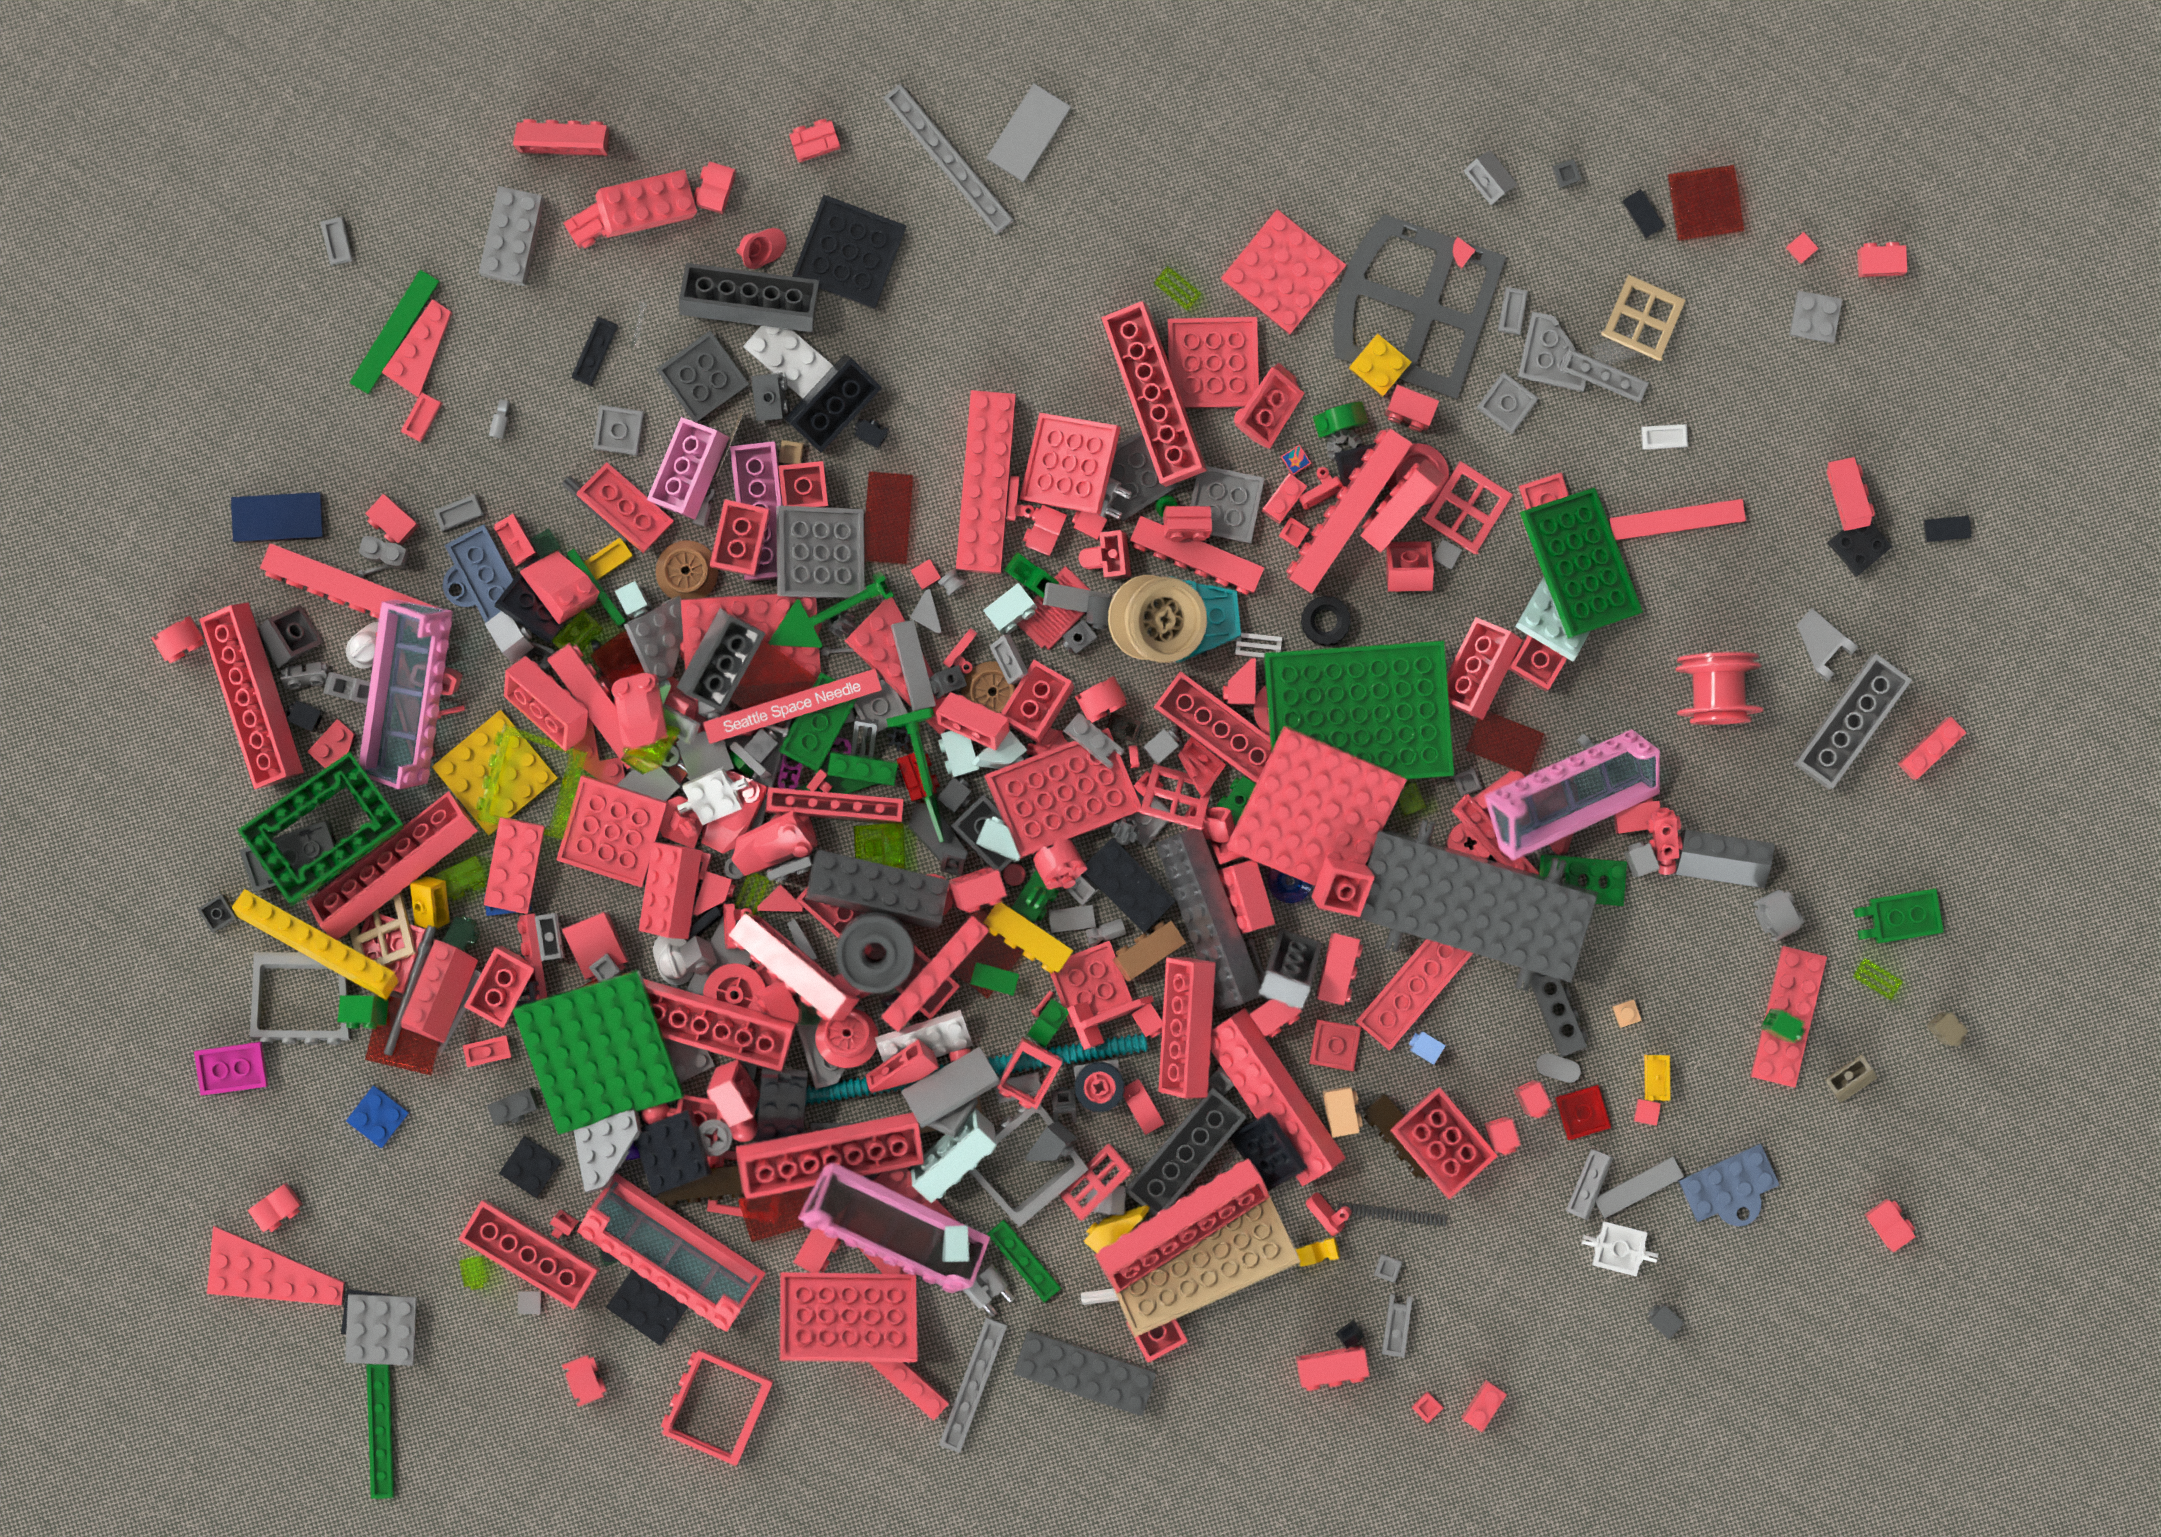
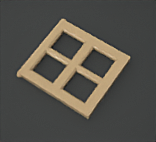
[1601,275,1685,361]
[349,890,416,966]

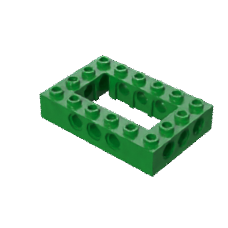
[237,752,404,906]

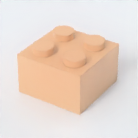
[1322,1087,1363,1137]

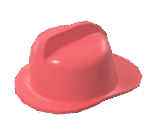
[736,228,786,270]

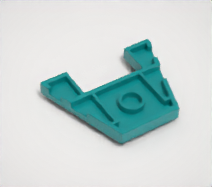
[1168,576,1241,663]

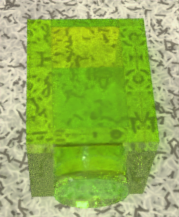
[459,1255,489,1290]

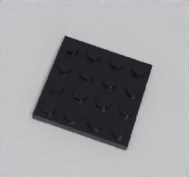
[792,194,907,310]

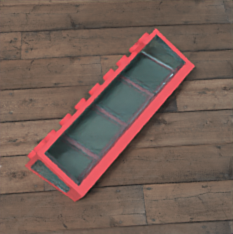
[577,1173,766,1332]

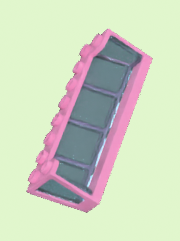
[1485,729,1660,860]

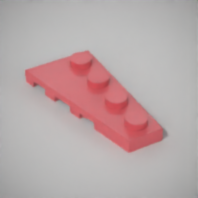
[382,299,452,398]

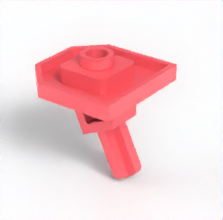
[660,795,703,848]

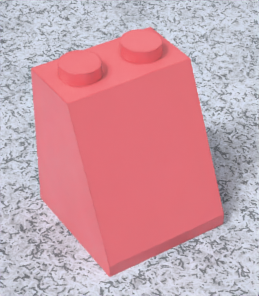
[562,912,629,982]

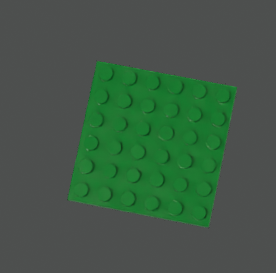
[512,970,684,1135]

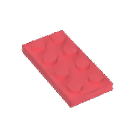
[576,462,674,554]
[484,817,545,914]

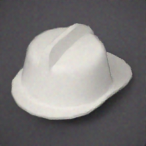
[346,622,379,669]
[653,936,693,985]

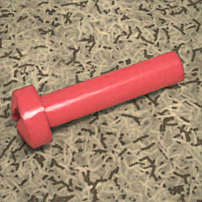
[437,705,465,719]
[1031,991,1054,1017]

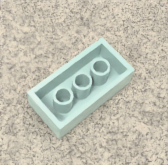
[910,1108,997,1203]

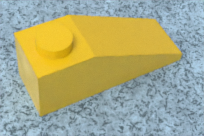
[1084,1205,1150,1253]

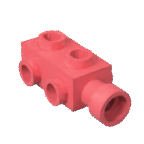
[1647,807,1682,875]

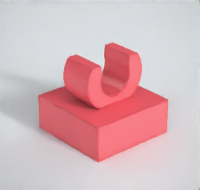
[807,769,833,792]
[550,1209,579,1239]

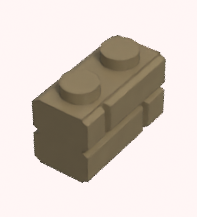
[1927,1012,1968,1047]
[1824,1054,1877,1103]

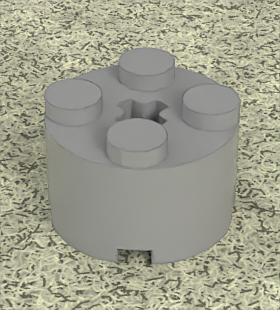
[1753,889,1804,942]

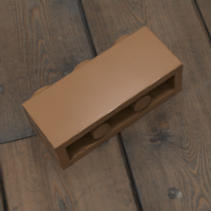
[1113,921,1186,982]

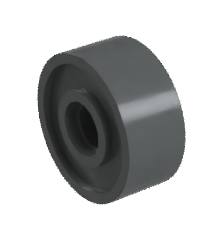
[836,912,914,993]

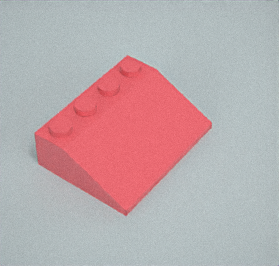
[1391,1087,1498,1199]

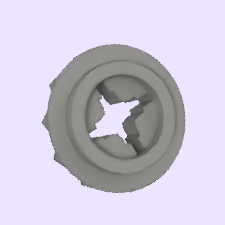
[1327,430,1362,463]
[698,1120,732,1156]

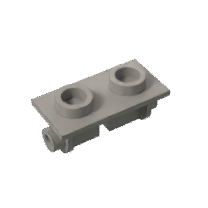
[280,661,328,689]

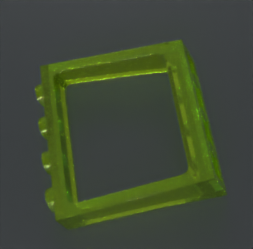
[476,724,587,840]

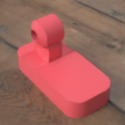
[1299,467,1343,510]
[1006,476,1034,522]
[943,628,978,674]
[723,904,753,949]
[1306,1192,1352,1237]

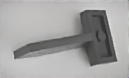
[908,801,968,876]

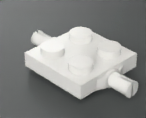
[677,767,749,825]
[1581,1221,1658,1277]

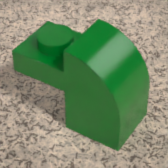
[1313,401,1369,438]
[1004,552,1059,599]
[1027,999,1069,1048]

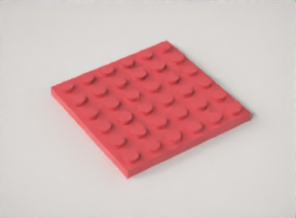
[1226,726,1406,886]

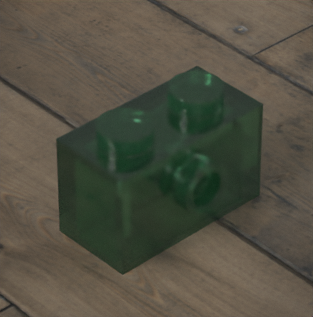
[443,915,480,954]

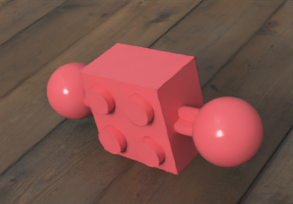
[641,1094,758,1146]

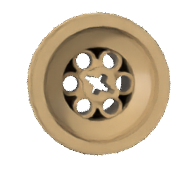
[1108,575,1207,663]

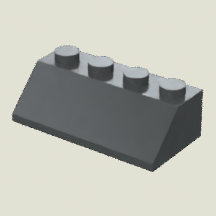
[677,608,766,712]
[1675,830,1775,888]

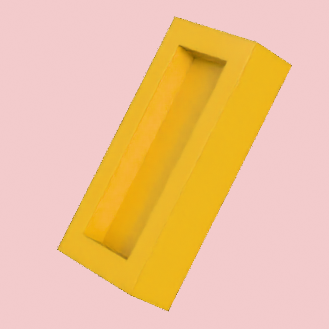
[584,538,633,581]

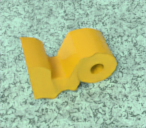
[1295,1236,1341,1267]

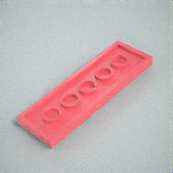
[1355,939,1473,1051]
[1750,946,1827,1088]

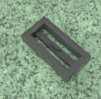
[851,716,878,757]

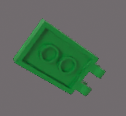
[1853,888,1944,944]

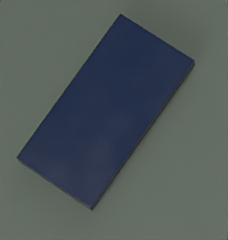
[231,492,323,542]

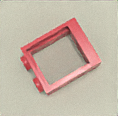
[997,1037,1063,1109]

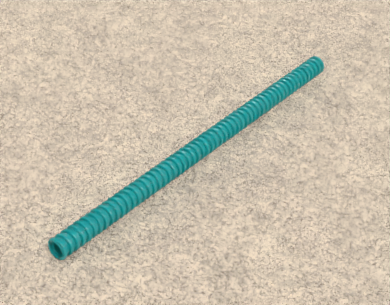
[755,1032,1148,1114]

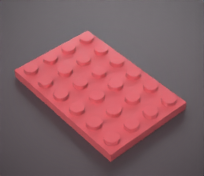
[681,593,821,686]
[984,728,1141,859]
[780,1272,917,1362]

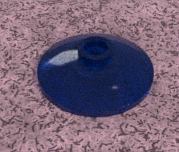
[1268,868,1312,903]

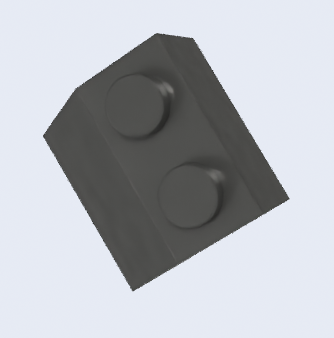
[257,605,323,668]

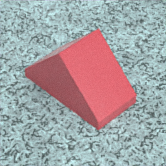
[757,884,804,912]

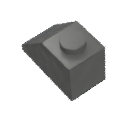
[1025,1120,1077,1161]

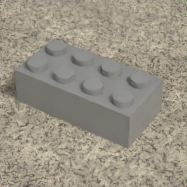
[479,186,545,286]

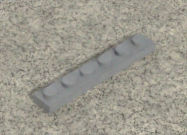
[939,1317,1007,1453]

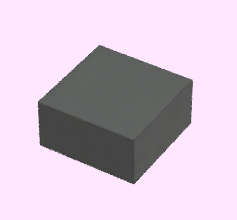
[197,894,238,933]

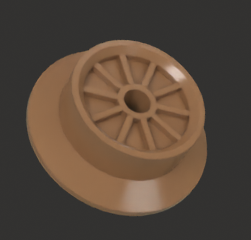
[656,540,718,599]
[961,661,1018,713]

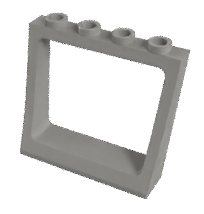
[250,952,351,1045]
[968,1103,1089,1227]

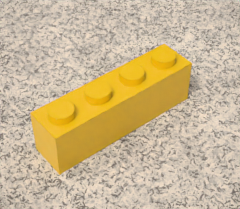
[983,902,1073,974]

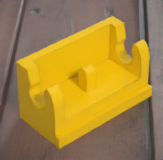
[1644,1055,1670,1101]

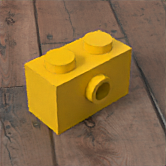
[410,876,450,929]

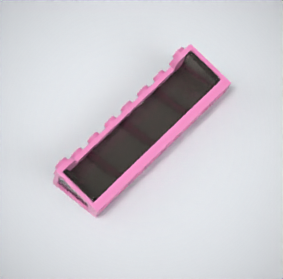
[798,1163,990,1293]

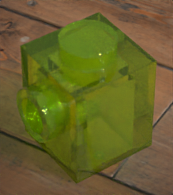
[1397,780,1426,816]

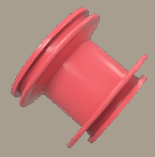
[1675,652,1764,725]

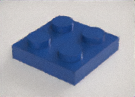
[346,1085,410,1148]

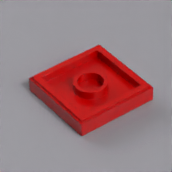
[1555,1084,1611,1141]

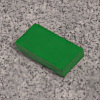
[970,962,1020,996]

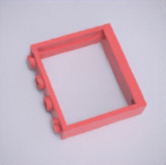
[661,1349,774,1466]

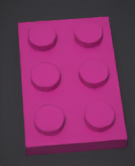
[194,1041,268,1096]

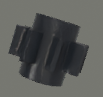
[887,726,912,752]

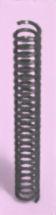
[1337,1202,1448,1227]

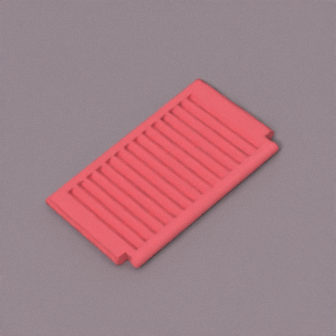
[1017,566,1090,650]

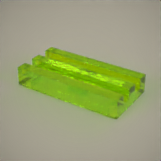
[1153,265,1202,312]
[735,873,770,915]
[1852,958,1903,1001]

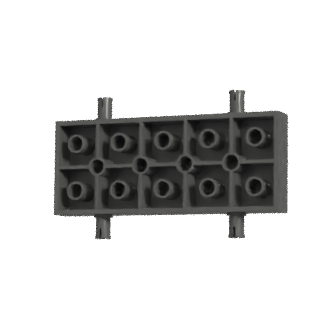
[1353,819,1598,991]

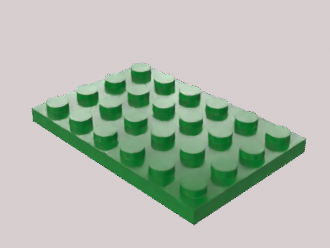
[1520,487,1643,639]

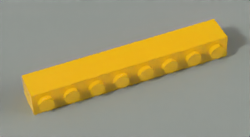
[232,889,399,1000]

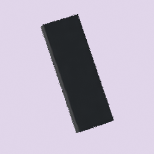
[571,316,619,387]

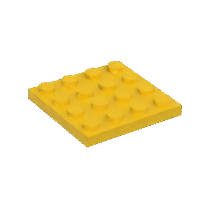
[432,709,559,836]

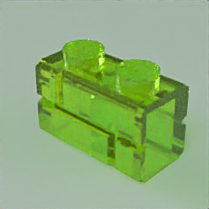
[552,609,603,651]
[435,855,489,901]

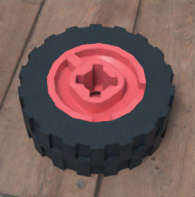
[1075,1062,1124,1112]

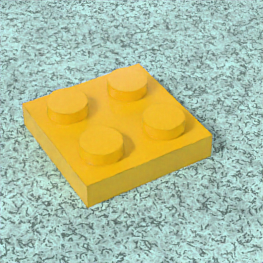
[1348,333,1412,397]

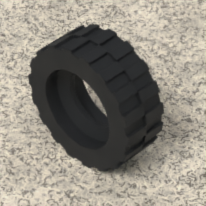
[1301,596,1351,646]

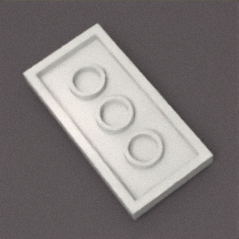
[743,326,833,399]
[875,1010,973,1063]

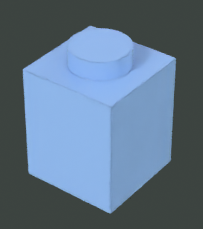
[1409,1031,1446,1065]

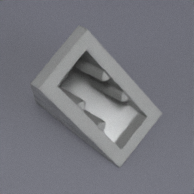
[910,589,942,635]

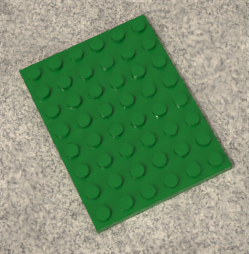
[1264,641,1454,779]

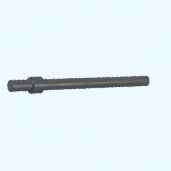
[384,925,436,1056]

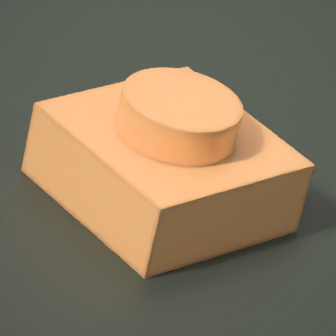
[1612,999,1642,1028]

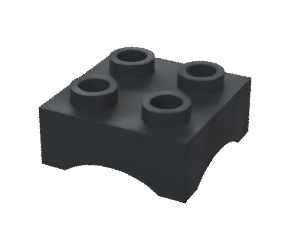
[1827,522,1893,577]

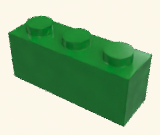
[827,751,898,786]
[1760,1009,1805,1043]

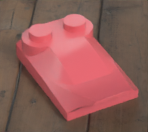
[1234,362,1304,448]
[612,673,668,749]
[701,769,768,854]
[731,810,817,876]

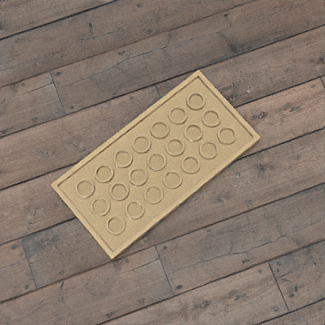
[1113,1186,1300,1337]

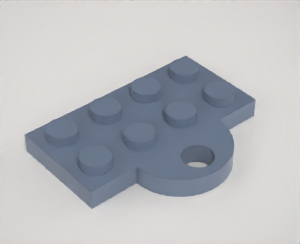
[443,524,514,623]
[1678,1144,1779,1226]

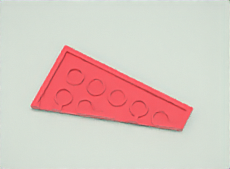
[845,597,947,735]
[207,1226,345,1305]

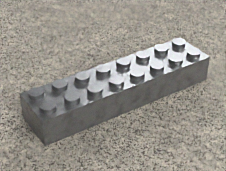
[1155,828,1263,1012]

